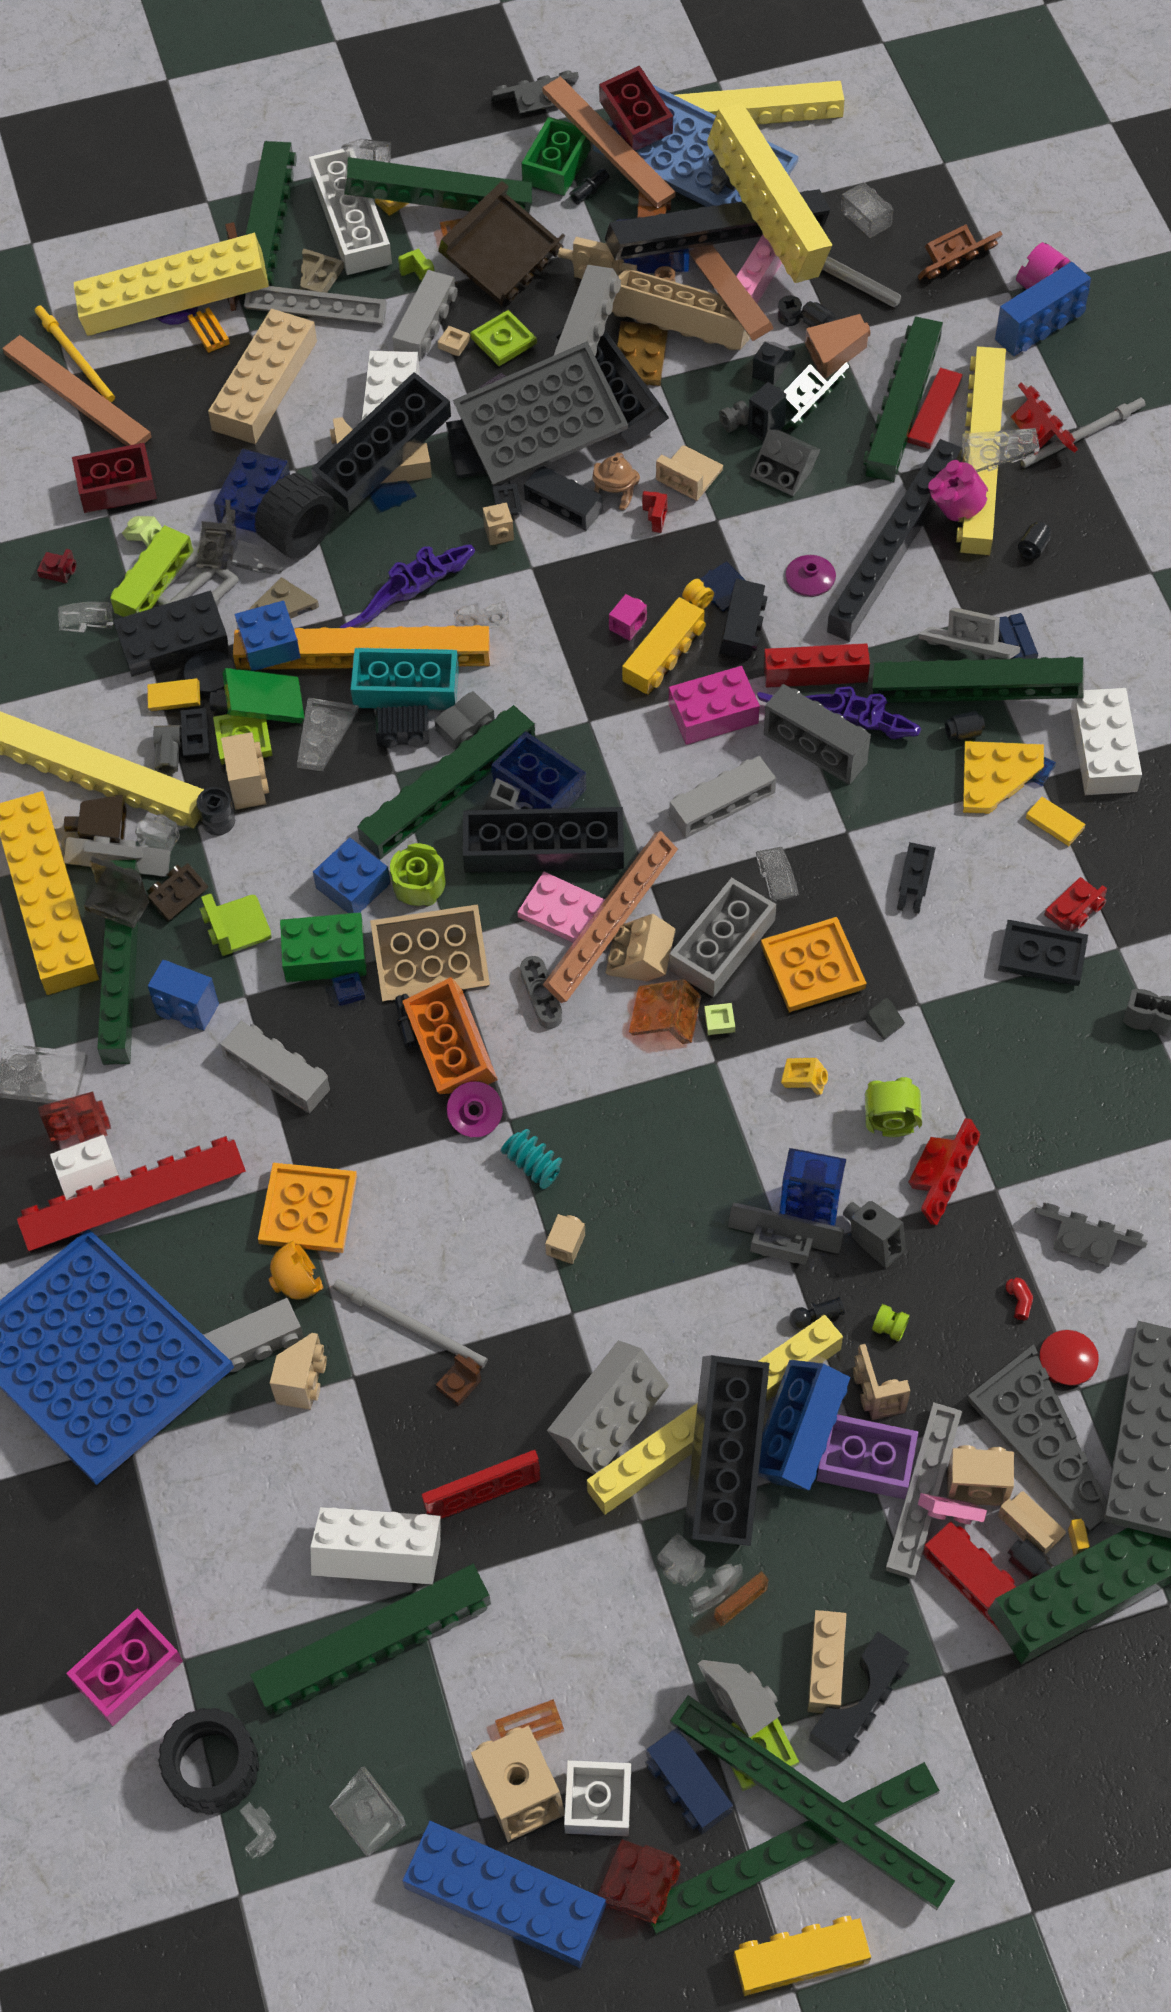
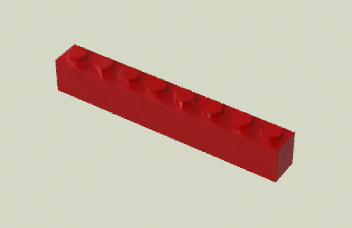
[17,1136,246,1251]

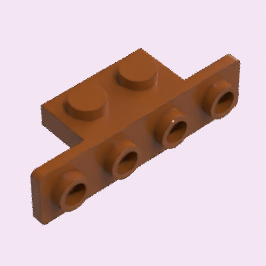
[917,224,1003,280]

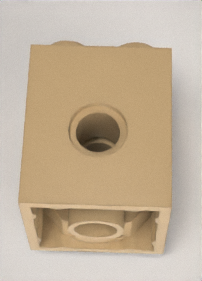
[471,1725,565,1842]

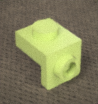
[122,516,162,548]

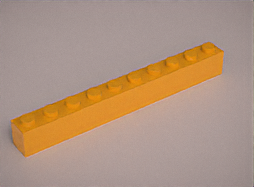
[233,625,490,670]

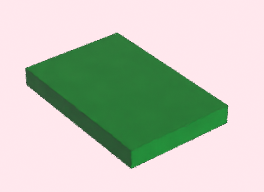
[222,668,305,724]

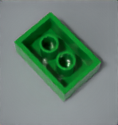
[521,117,591,196]
[280,912,367,983]

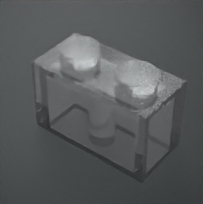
[841,182,893,238]

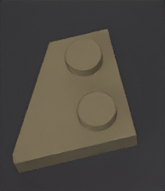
[300,249,344,293]
[249,577,319,619]

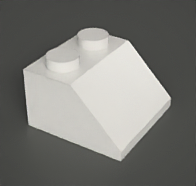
[50,1135,118,1199]

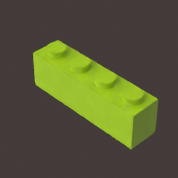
[110,525,193,617]

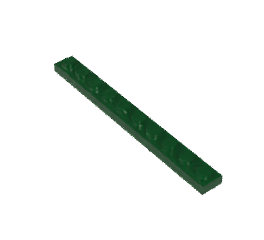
[670,1695,955,1910]
[642,1762,940,1936]

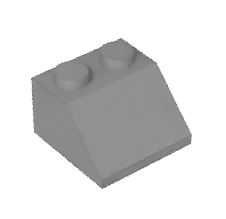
[697,1660,780,1737]

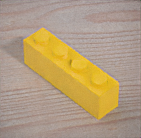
[622,597,706,695]
[734,1916,871,1996]

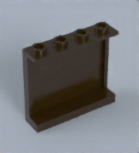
[438,181,565,306]

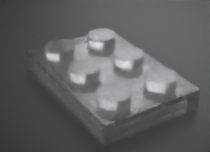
[0,1043,88,1106]

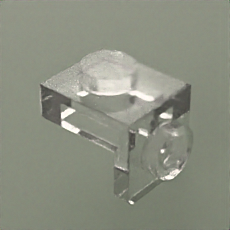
[239,1802,277,1859]

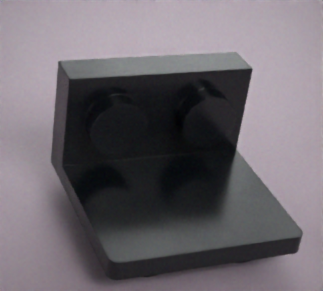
[446,420,486,478]

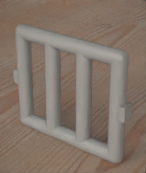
[156,545,238,606]

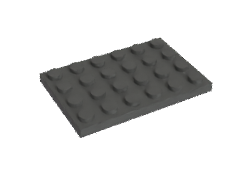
[453,341,628,487]

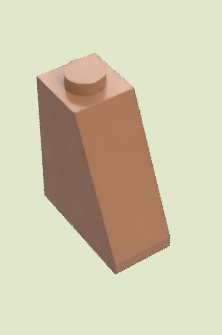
[805,314,871,379]

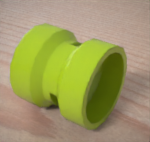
[872,1304,910,1342]

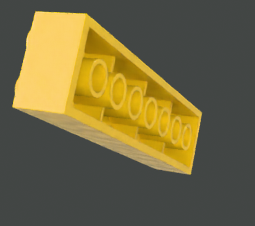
[0,791,99,995]

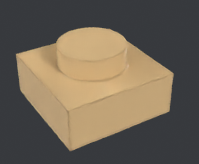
[437,326,470,356]

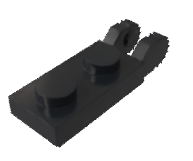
[897,842,936,914]

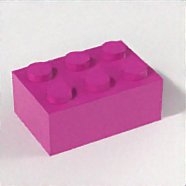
[669,666,760,745]
[66,1608,183,1727]

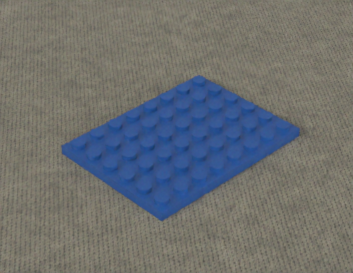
[0,1229,234,1485]

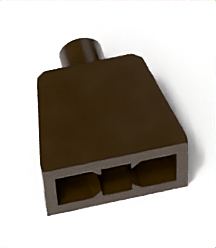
[64,795,127,843]

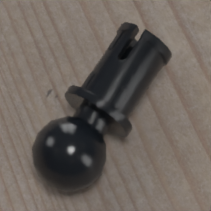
[789,1297,845,1330]

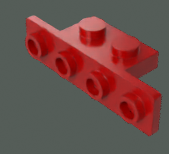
[1010,382,1078,453]
[908,1118,980,1225]

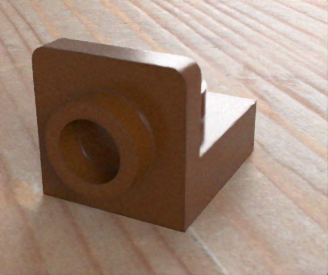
[436,1354,481,1406]

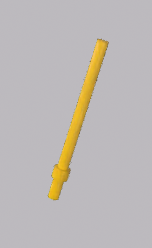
[34,305,115,402]

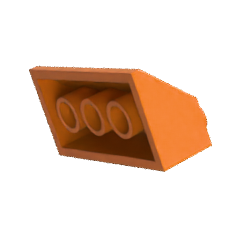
[403,977,498,1094]

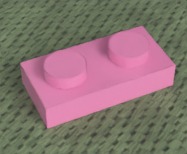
[918,1493,987,1524]

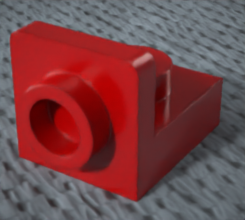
[642,491,668,533]

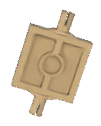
[558,237,637,279]

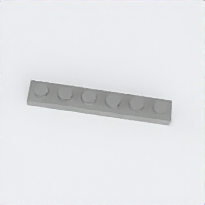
[244,286,387,325]
[885,1402,962,1580]

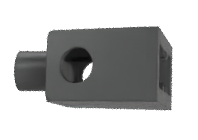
[843,1201,906,1269]

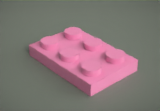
[518,872,605,943]

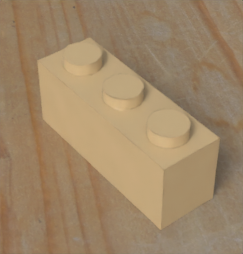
[808,1610,846,1713]

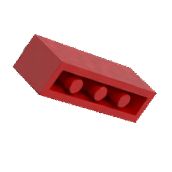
[764,643,870,688]
[922,1521,1016,1633]

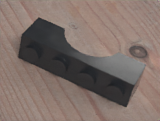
[809,1631,910,1762]

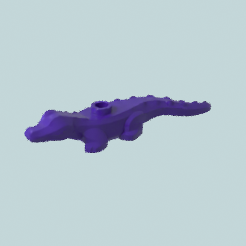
[340,545,475,628]
[757,686,921,739]

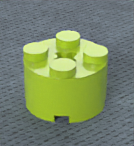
[390,843,445,906]
[864,1077,922,1137]

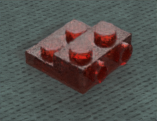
[38,1091,111,1143]
[597,1839,681,1924]

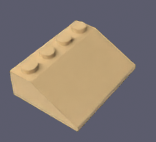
[370,904,490,1001]

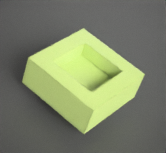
[704,1003,735,1035]

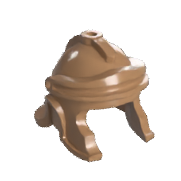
[592,452,640,510]

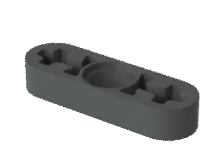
[520,956,563,1029]

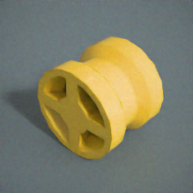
[682,579,714,609]

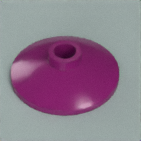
[786,555,836,597]
[447,1082,503,1138]

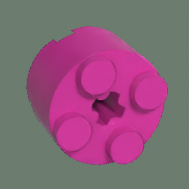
[1016,242,1071,289]
[928,460,988,521]

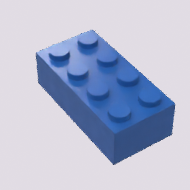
[995,261,1091,356]
[758,1360,850,1490]

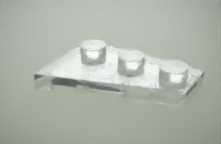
[961,428,1040,472]
[297,698,359,771]

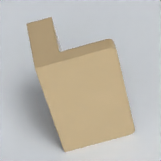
[997,1491,1066,1554]

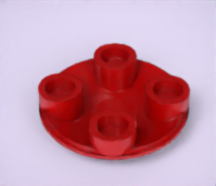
[1040,1330,1099,1385]

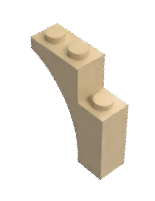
[330,417,432,486]

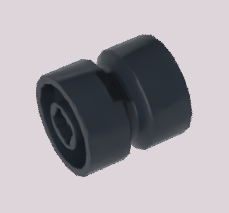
[196,787,236,836]

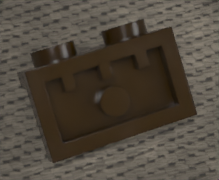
[144,863,209,922]

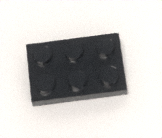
[998,919,1088,986]

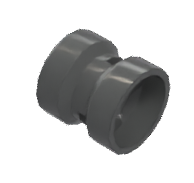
[719,400,749,433]

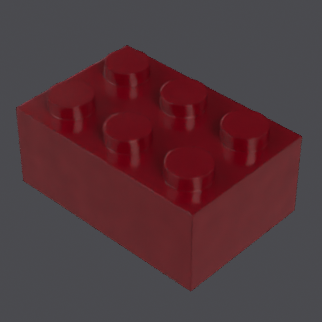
[599,65,673,151]
[72,443,157,513]

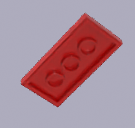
[422,1450,541,1520]

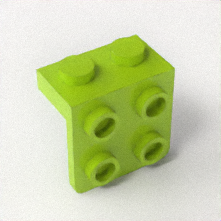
[199,894,272,956]

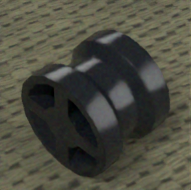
[777,295,802,326]

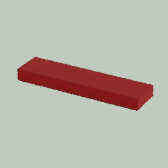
[907,367,963,449]

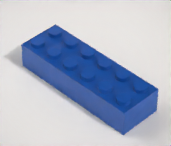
[402,1821,606,1968]

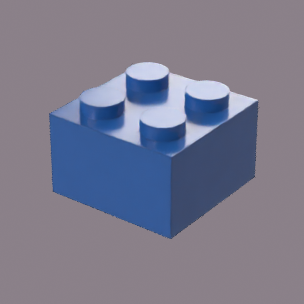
[235,600,301,671]
[313,837,391,913]
[148,960,219,1031]

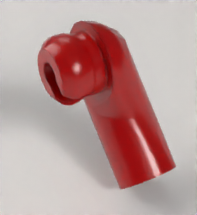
[1005,1277,1033,1321]

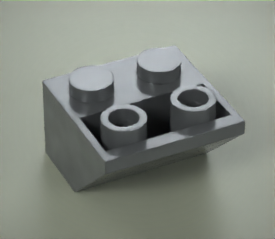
[750,430,821,496]

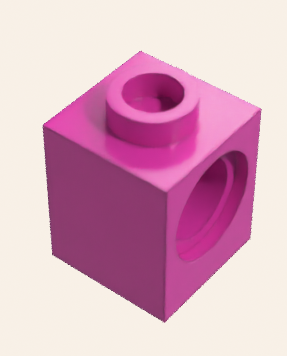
[609,594,647,641]

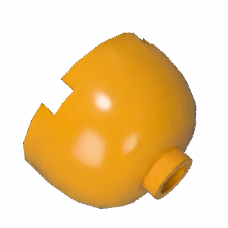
[269,1240,323,1300]

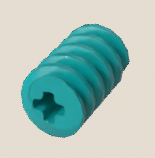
[501,1129,563,1189]

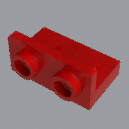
[1044,877,1107,931]

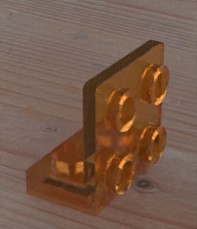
[629,979,701,1044]

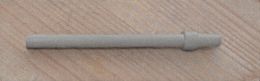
[1020,398,1145,468]
[333,1279,488,1369]

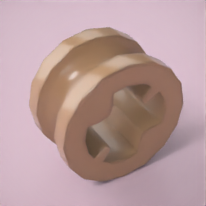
[654,266,675,282]

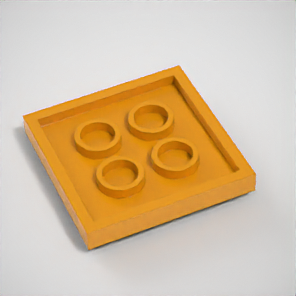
[761,917,867,1012]
[258,1163,357,1253]

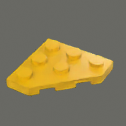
[963,741,1044,814]

